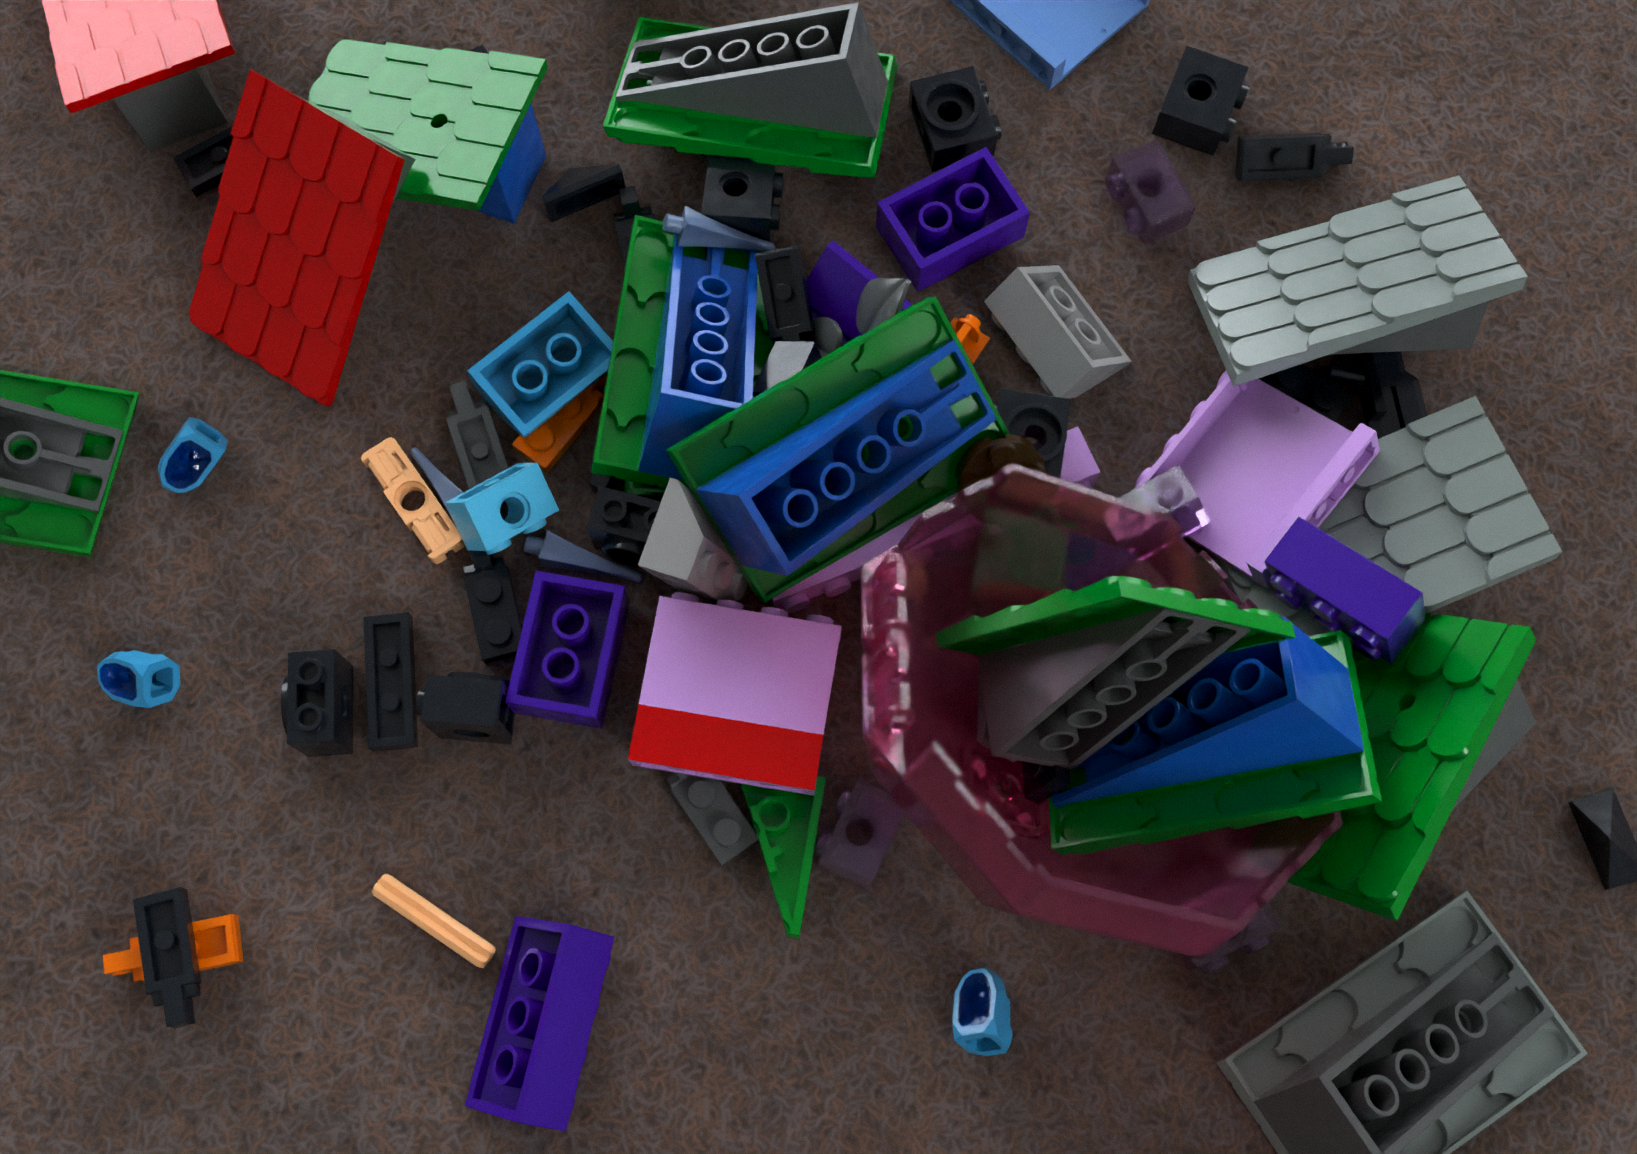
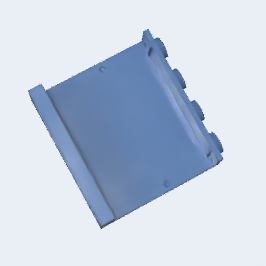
[949,0,1150,90]

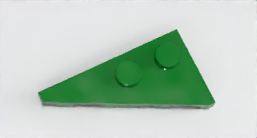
[741,776,826,940]

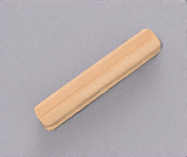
[372,874,496,968]

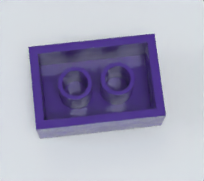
[876,147,1030,292]
[1264,516,1425,664]
[505,571,630,729]

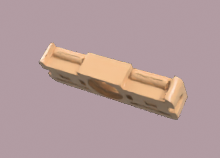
[361,437,465,564]

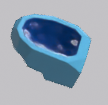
[158,417,228,493]
[97,650,180,708]
[952,967,1013,1056]

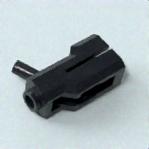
[1327,351,1428,439]

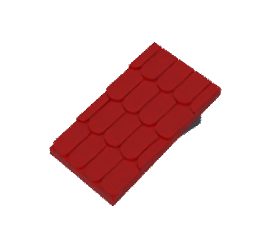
[42,0,236,152]
[189,69,416,407]

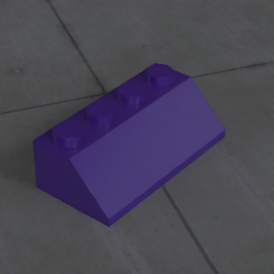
[465,916,614,1131]

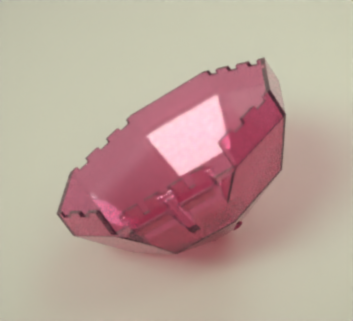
[860,463,1343,959]

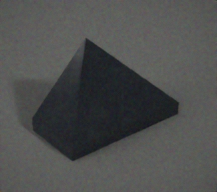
[542,164,626,223]
[1568,788,1637,890]

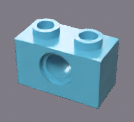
[445,462,559,555]

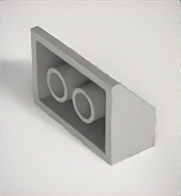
[984,265,1132,399]
[638,478,748,605]

